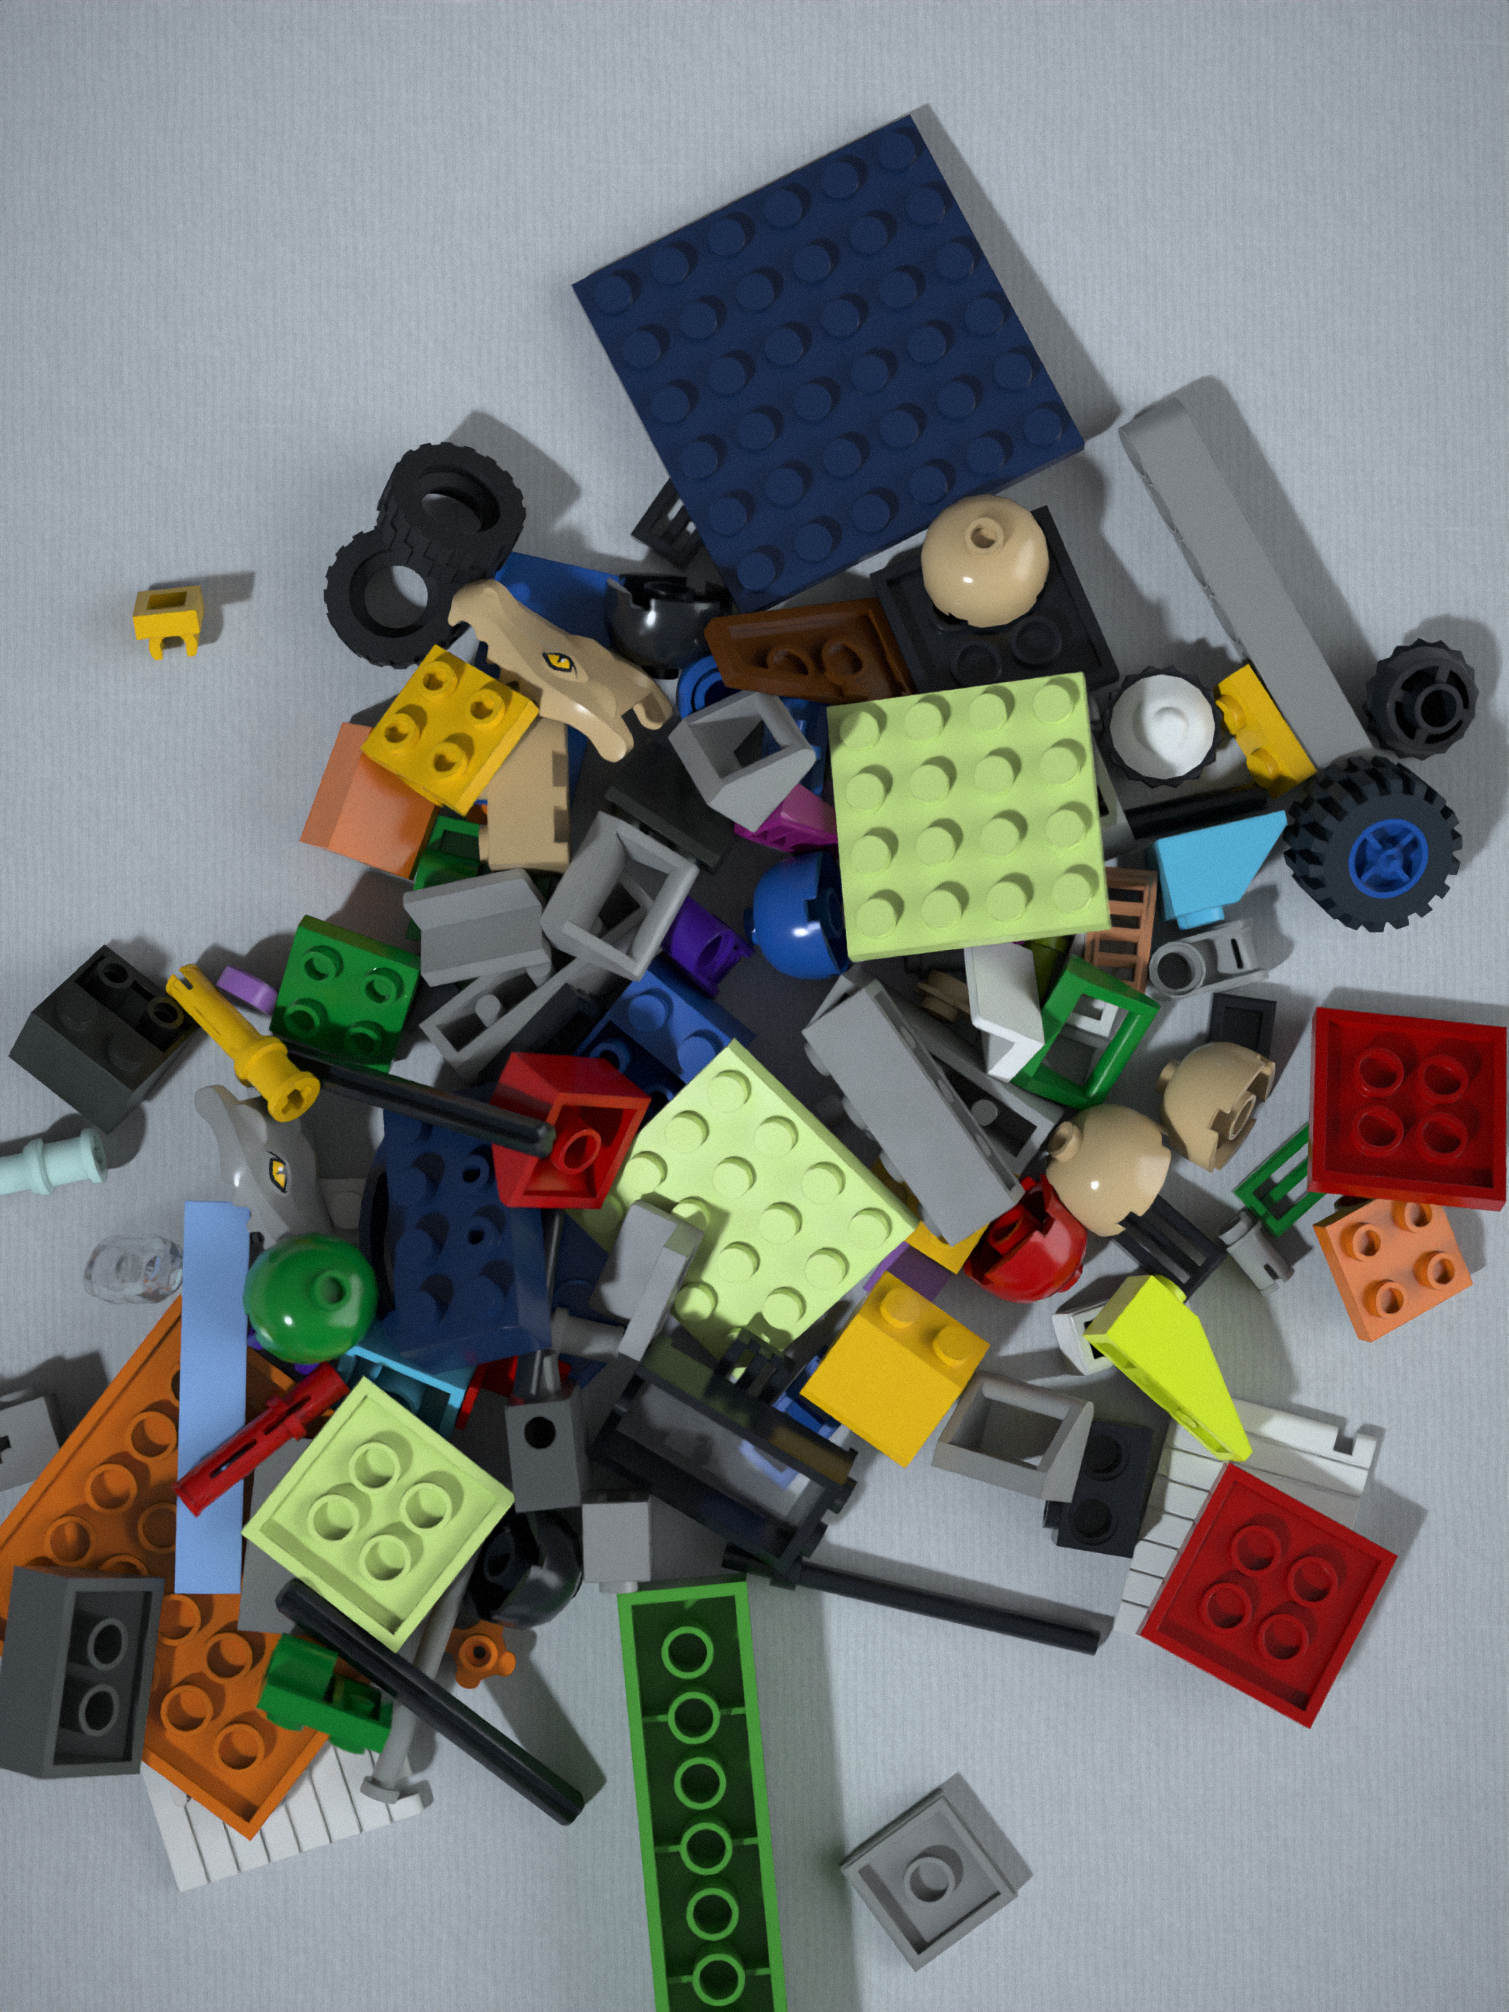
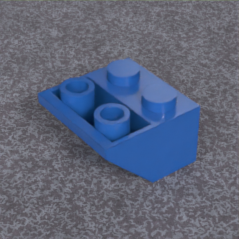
[572,954,757,1127]

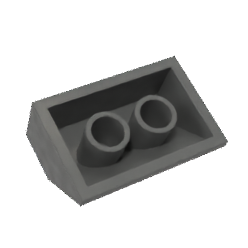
[0,1566,165,1780]

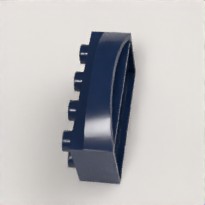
[359,1080,552,1375]

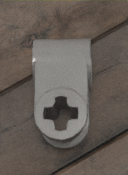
[1146,917,1269,1002]

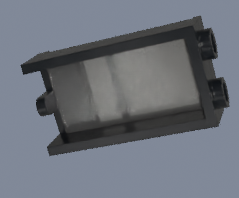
[586,1332,859,1574]

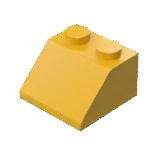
[799,1270,991,1468]

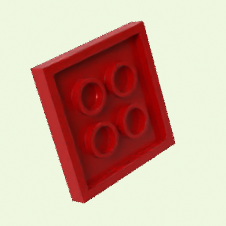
[1307,1007,1507,1212]
[1135,1462,1398,1729]

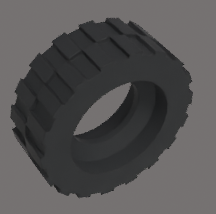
[376,442,526,586]
[323,526,462,669]

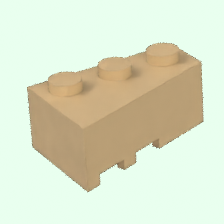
[478,679,572,878]

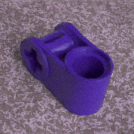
[659,895,756,999]

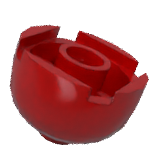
[962,1174,1088,1304]

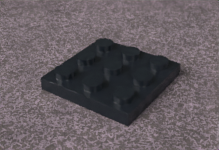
[869,505,1120,694]

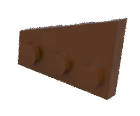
[704,597,918,706]

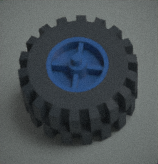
[1282,756,1463,933]

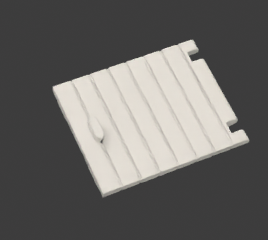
[1112,1397,1377,1638]
[140,1681,425,1893]

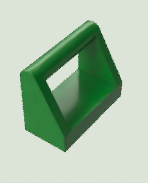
[1010,953,1161,1111]

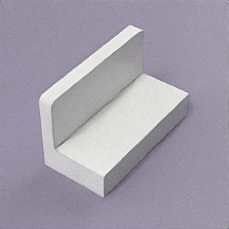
[963,942,1045,1083]

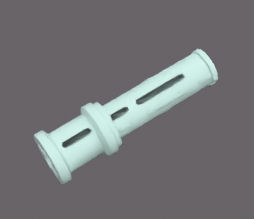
[0,1126,108,1196]

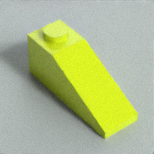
[1082,1274,1253,1462]

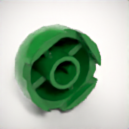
[242,1232,379,1365]

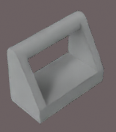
[668,690,816,833]
[539,811,700,982]
[931,1370,1094,1503]

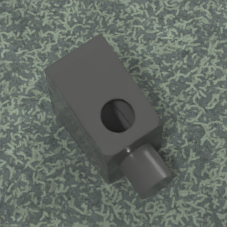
[505,1349,594,1513]

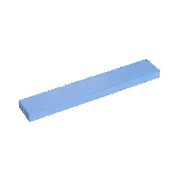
[175,1201,250,1594]

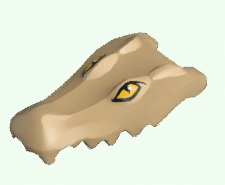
[448,579,673,762]

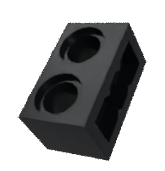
[1042,1417,1153,1559]

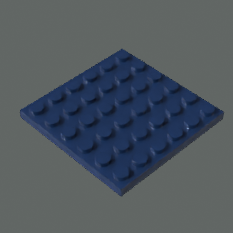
[571,114,1085,614]

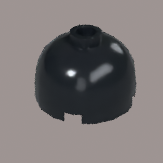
[603,573,733,680]
[463,1501,583,1630]

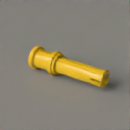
[166,964,321,1123]

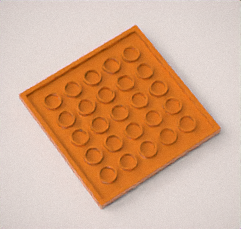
[0,1294,371,1841]

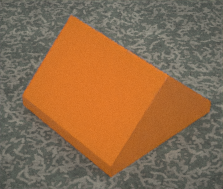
[299,722,440,881]

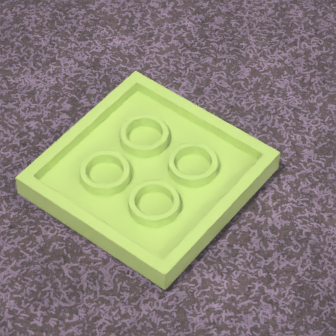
[240,1375,515,1653]

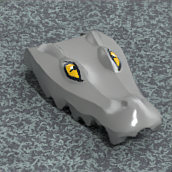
[194,1084,336,1250]

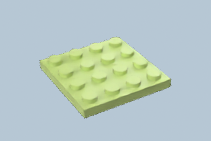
[826,672,1111,962]
[565,1038,921,1379]

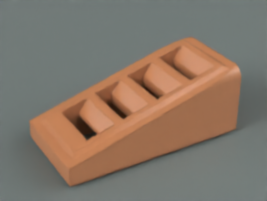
[1081,866,1158,997]

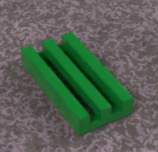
[1231,1121,1327,1239]

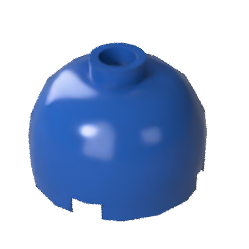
[743,850,852,980]

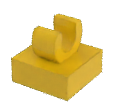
[132,585,205,660]

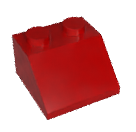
[489,1052,652,1209]

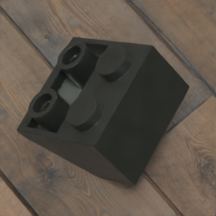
[604,738,741,876]
[8,944,201,1135]

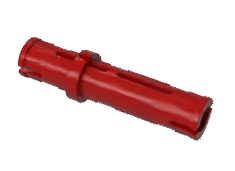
[170,1361,350,1518]

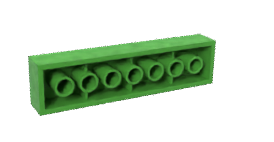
[617,1572,788,2012]

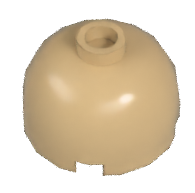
[921,494,1049,628]
[1155,1042,1275,1173]
[1046,1104,1171,1237]

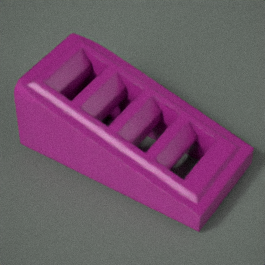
[734,783,839,859]

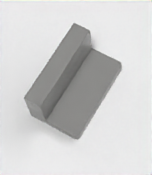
[403,868,551,987]
[589,1199,705,1362]

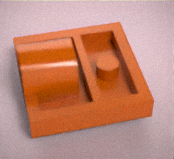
[1312,1195,1473,1343]

